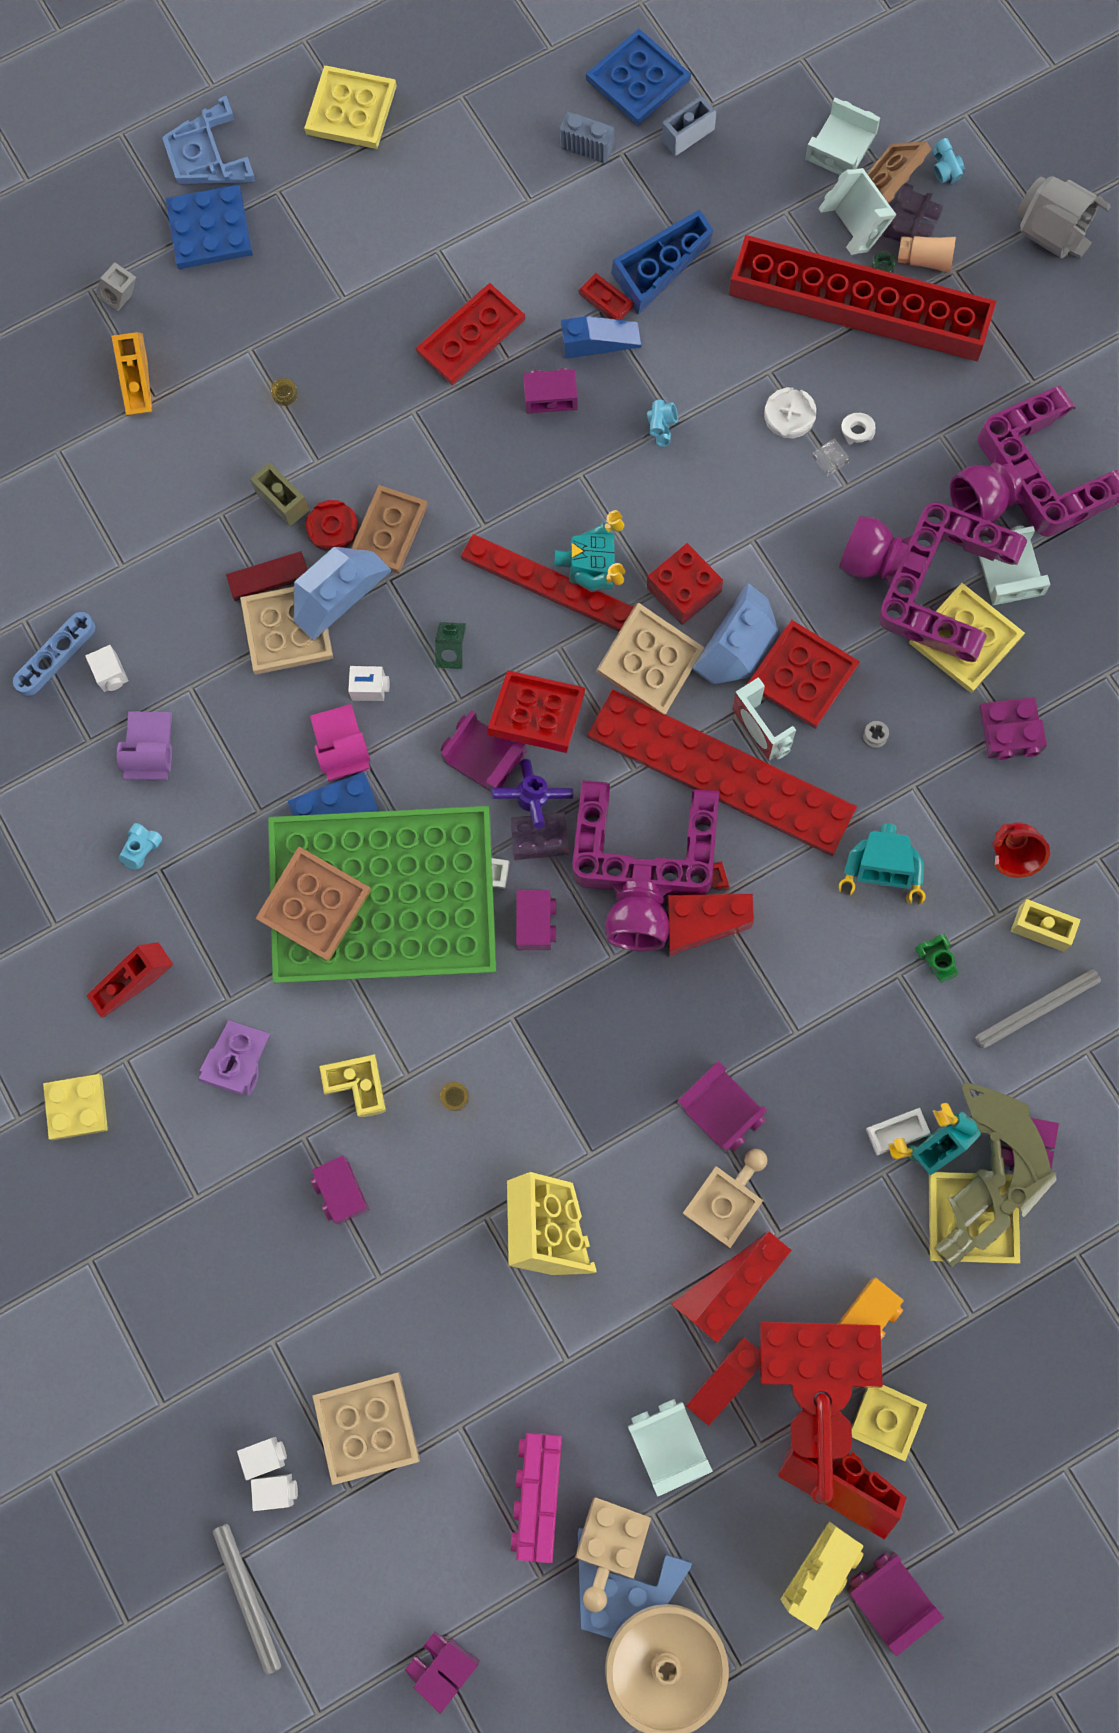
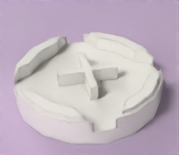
[764,387,816,439]

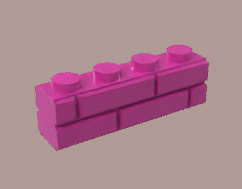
[511,1432,562,1563]

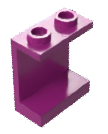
[440,710,527,792]
[677,1061,767,1153]
[846,1552,944,1657]

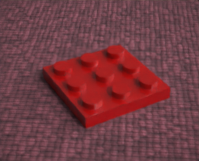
[748,619,860,729]
[487,670,586,753]

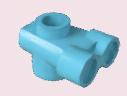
[932,138,965,184]
[647,400,678,447]
[118,823,162,870]

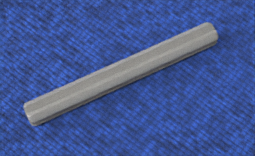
[975,969,1101,1049]
[213,1524,281,1674]

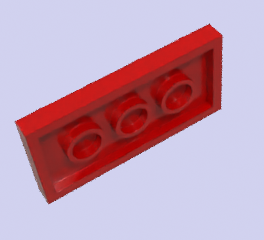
[416,282,526,386]

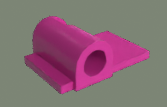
[310,704,371,781]

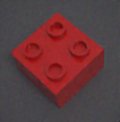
[647,543,723,625]

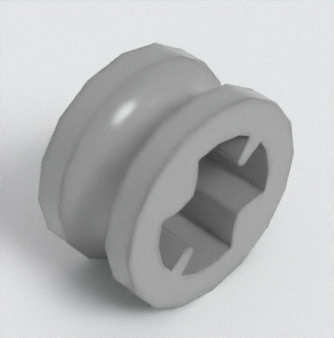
[863,721,889,748]

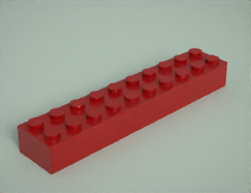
[729,235,997,362]

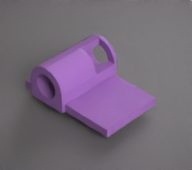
[116,712,173,780]
[199,1020,270,1096]

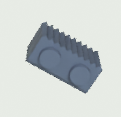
[662,96,716,156]
[560,111,615,164]

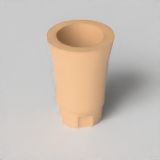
[898,236,956,274]

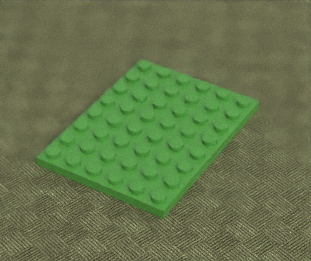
[268,806,497,984]

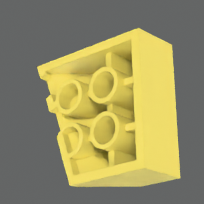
[507,1172,597,1275]
[780,1521,864,1630]

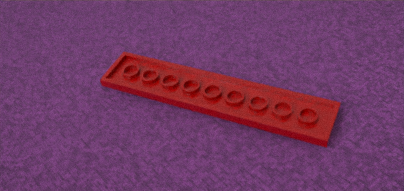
[588,689,857,857]

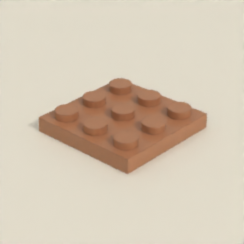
[255,847,372,961]

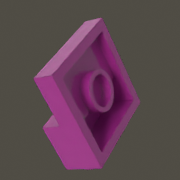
[979,697,1047,760]

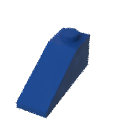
[561,316,641,359]

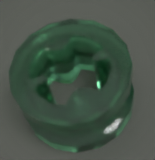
[871,251,896,273]

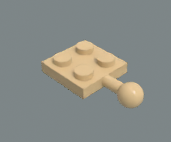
[682,1149,767,1249]
[575,1497,651,1613]

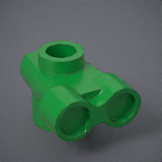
[915,934,959,983]

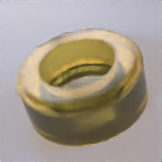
[271,378,298,406]
[440,1082,469,1111]

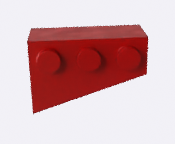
[667,894,754,957]

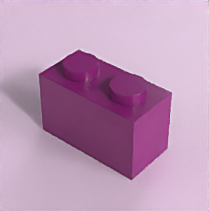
[523,368,578,414]
[516,890,556,951]
[310,1155,370,1225]

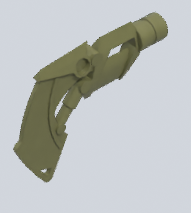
[934,1083,1057,1268]

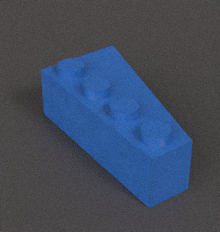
[611,209,713,315]

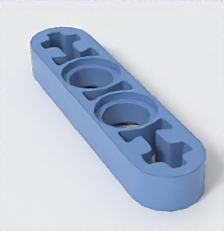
[13,612,96,696]

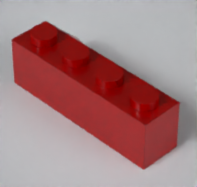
[671,1231,792,1343]

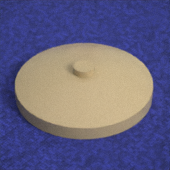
[605,1604,729,1733]

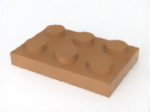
[867,141,931,203]
[351,485,428,574]

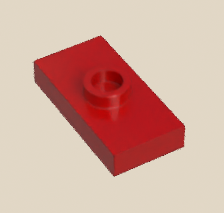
[579,273,634,320]

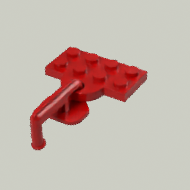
[760,1322,883,1504]

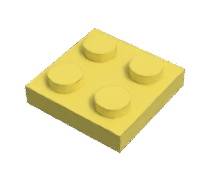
[43,1074,108,1140]
[851,1385,927,1461]

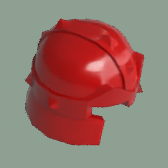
[992,822,1050,878]

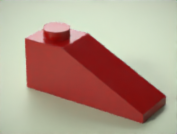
[86,942,173,1018]
[686,1337,760,1426]

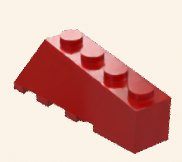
[778,1446,907,1540]

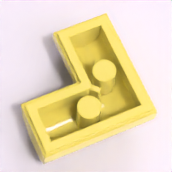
[319,1054,386,1117]

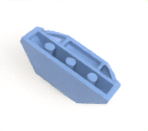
[294,547,391,641]
[692,583,780,685]

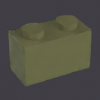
[250,462,309,527]

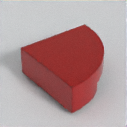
[697,861,730,890]

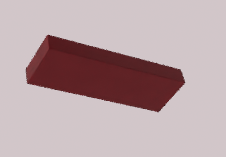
[226,551,308,601]

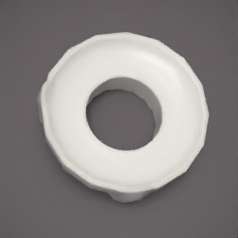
[841,413,875,445]

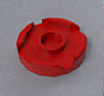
[305,500,359,551]

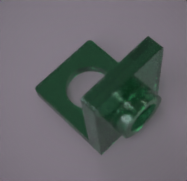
[435,622,466,669]

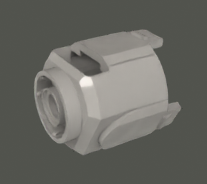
[1017,176,1111,259]

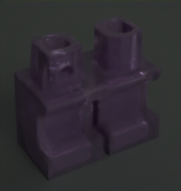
[883,183,943,242]

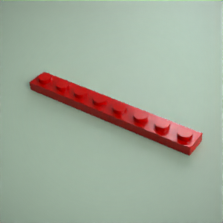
[461,534,634,632]

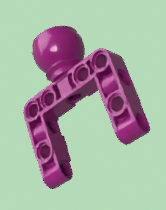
[949,386,1119,537]
[839,502,1027,662]
[573,780,719,951]

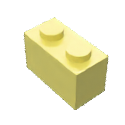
[1010,899,1081,952]

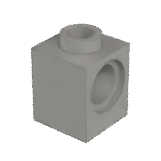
[97,262,136,311]

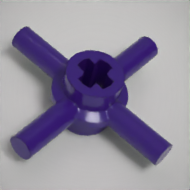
[491,759,574,829]

